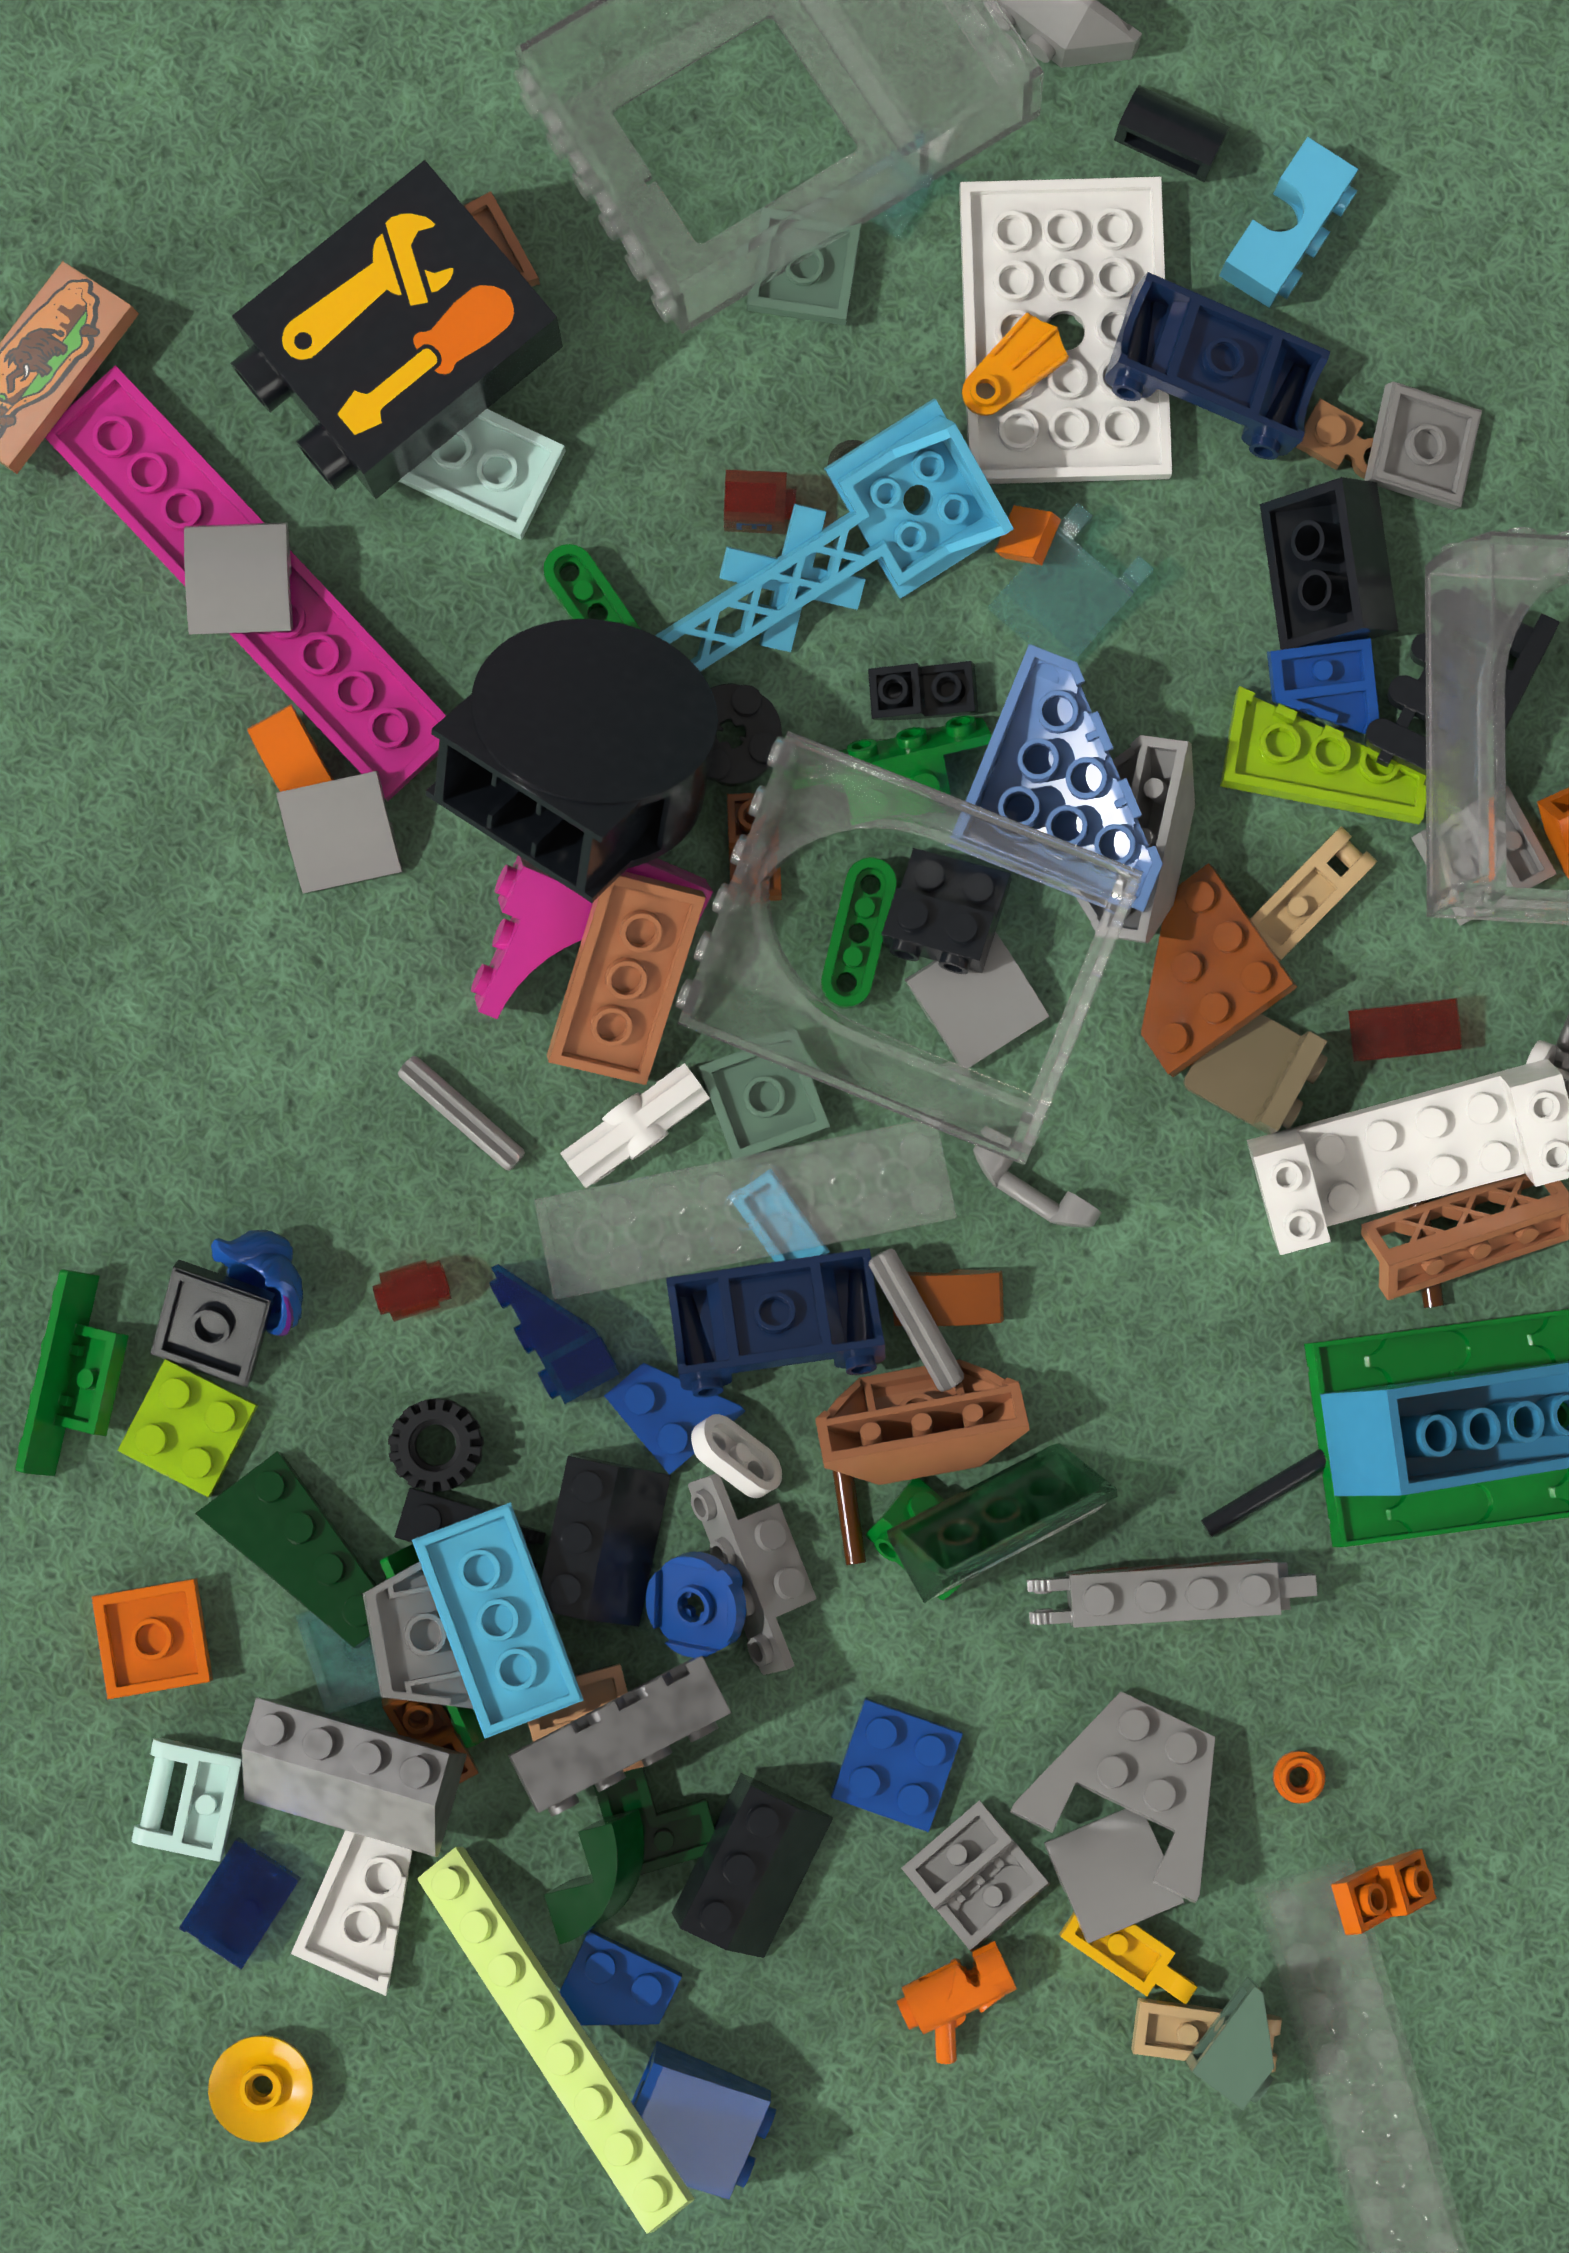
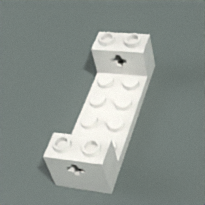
[1247,1059,1569,1255]

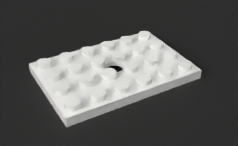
[959,177,1172,484]

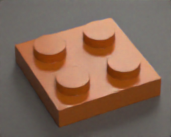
[92,1578,213,1700]

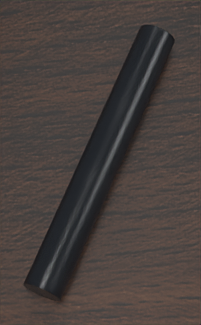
[1200,1449,1326,1538]

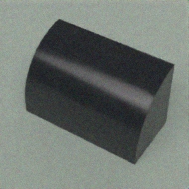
[1114,85,1230,182]

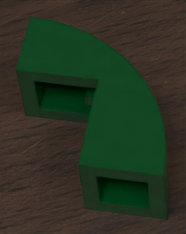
[544,1809,644,1945]

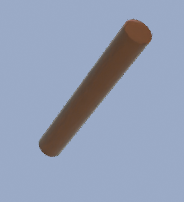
[832,1470,866,1565]

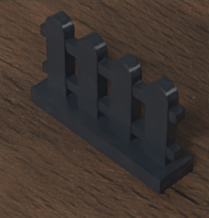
[1365,587,1560,811]

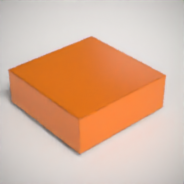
[995,505,1061,566]

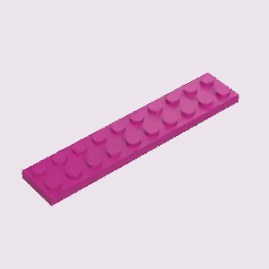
[45,365,446,802]

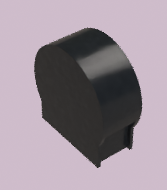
[426,619,718,903]

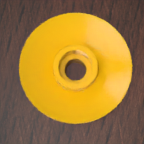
[208,2035,313,2142]

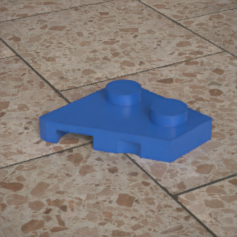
[1267,638,1379,735]
[604,1363,745,1475]
[559,1930,682,2026]

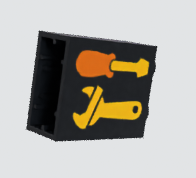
[230,160,563,499]

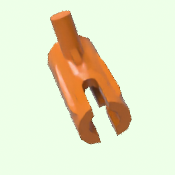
[896,1941,1017,2064]

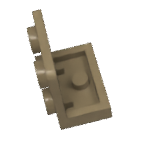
[1183,1014,1328,1134]

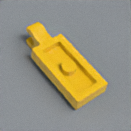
[1059,1912,1197,2004]

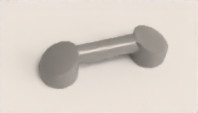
[973,1136,1102,1228]

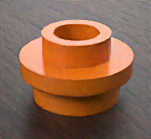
[1273,1751,1325,1803]

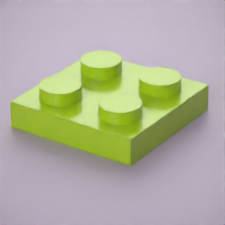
[117,1359,259,1498]

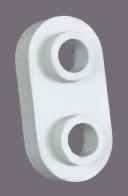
[691,1414,782,1498]

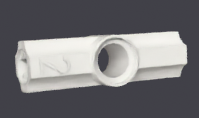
[560,1063,710,1189]

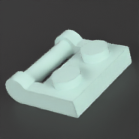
[131,1738,243,1862]

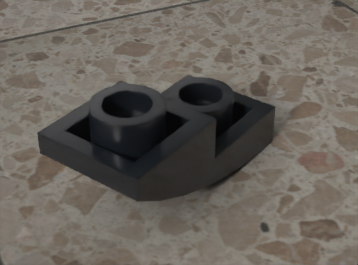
[868,661,978,720]

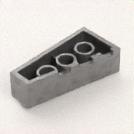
[508,1656,731,1817]

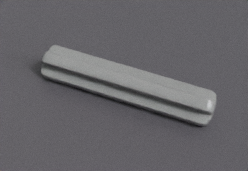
[398,1056,525,1171]
[869,1249,964,1392]

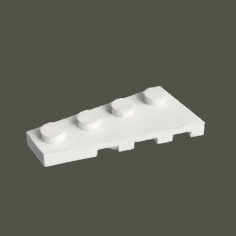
[291,1830,413,1996]

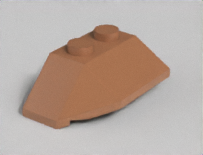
[815,1359,1029,1485]

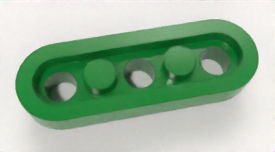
[544,544,641,629]
[821,857,896,1009]

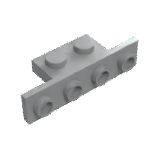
[688,1473,817,1675]

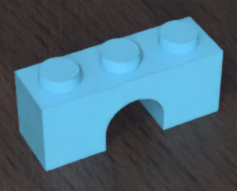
[1219,137,1358,308]

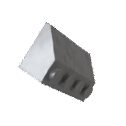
[241,1698,467,1857]

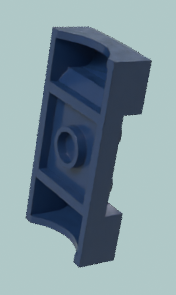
[1104,272,1331,460]
[666,1248,886,1397]

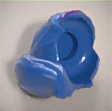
[211,1230,303,1337]

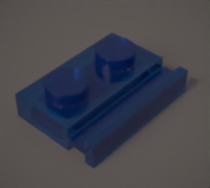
[179,1837,301,1970]

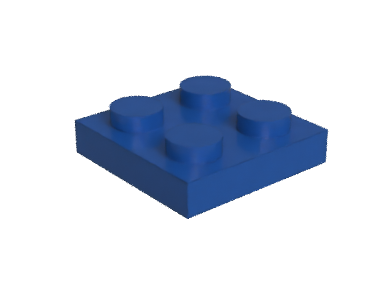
[831,1698,963,1832]

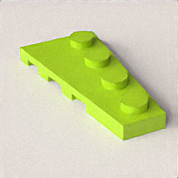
[1220,686,1428,825]

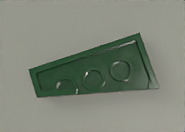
[195,1451,376,1649]

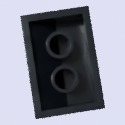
[1260,477,1399,650]
[541,1454,671,1626]
[671,1773,833,1958]

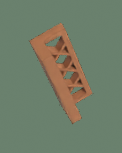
[1361,1174,1569,1300]

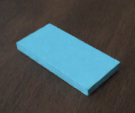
[412,1502,584,1739]

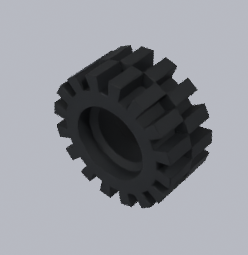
[388,1398,484,1492]

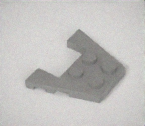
[362,1561,546,1716]
[1010,1692,1215,1903]

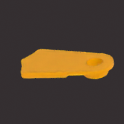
[962,313,1069,416]

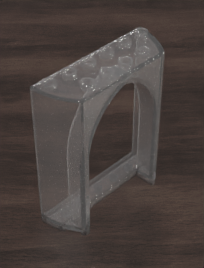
[1425,527,1569,925]
[676,731,1143,1165]

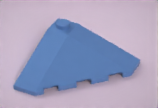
[952,644,1163,912]

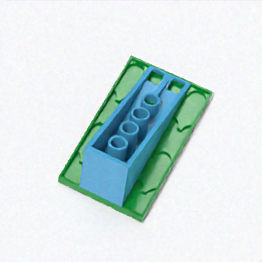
[1304,1309,1569,1547]

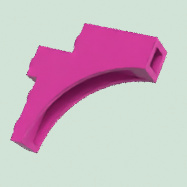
[471,856,713,1019]

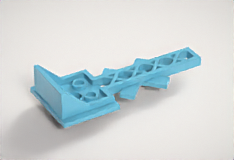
[655,399,1014,671]

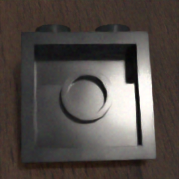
[881,848,1012,974]

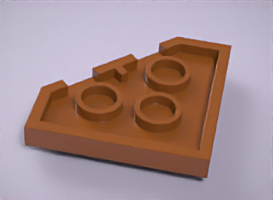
[1141,863,1297,1077]

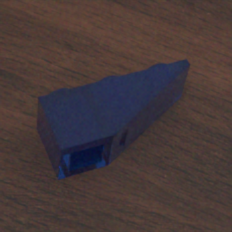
[489,1264,621,1404]

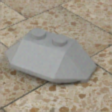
[981,0,1142,68]
[1068,735,1195,944]

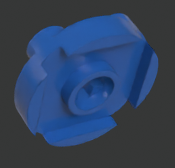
[646,1552,746,1658]

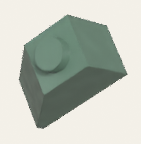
[1185,1976,1274,2110]

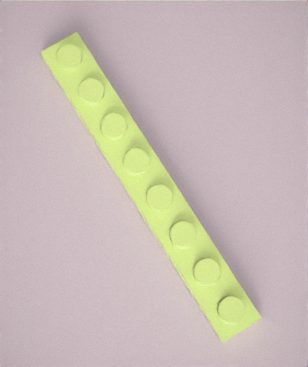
[417,1847,695,2234]

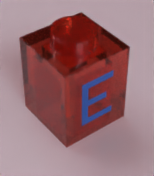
[723,470,796,534]

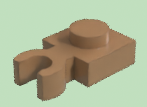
[1296,398,1373,479]

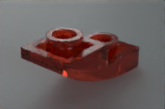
[1348,997,1463,1062]

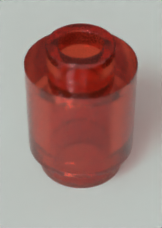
[372,1259,452,1322]

